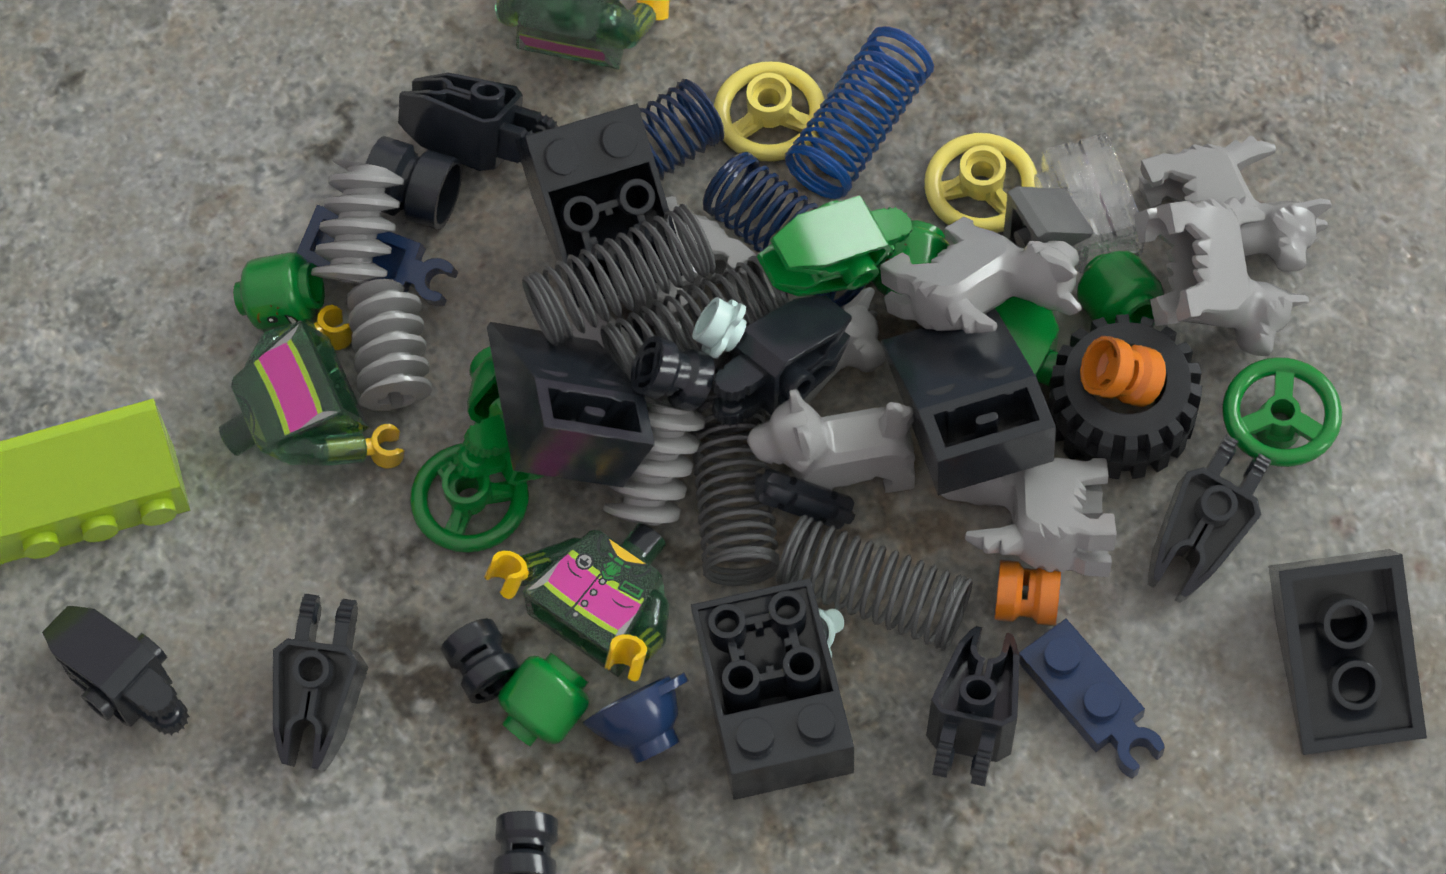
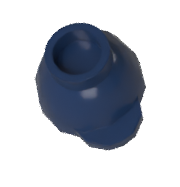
[582,672,689,764]

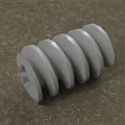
[311,159,404,285]
[347,279,432,411]
[603,396,706,526]

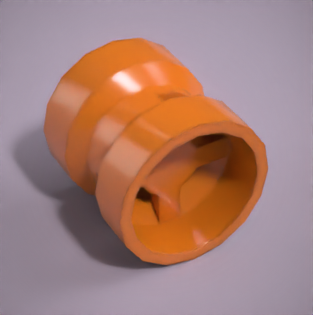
[1080,336,1166,407]
[995,559,1061,626]

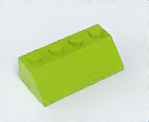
[0,398,191,566]

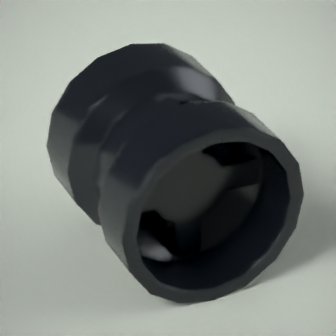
[631,336,715,411]
[441,618,520,704]
[493,811,558,874]

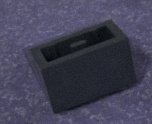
[514,103,687,308]
[881,308,1056,496]
[487,322,655,488]
[691,578,854,800]

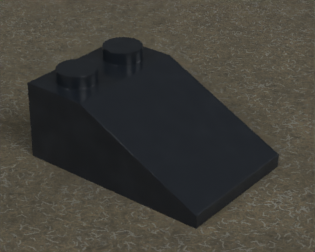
[1268,549,1427,755]

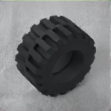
[1048,314,1203,479]

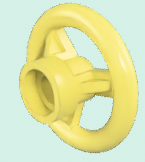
[714,61,826,162]
[924,133,1039,233]

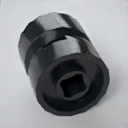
[366,136,463,230]

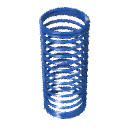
[785,26,934,199]

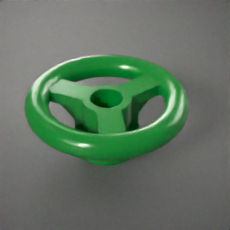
[1222,357,1342,467]
[410,443,529,553]

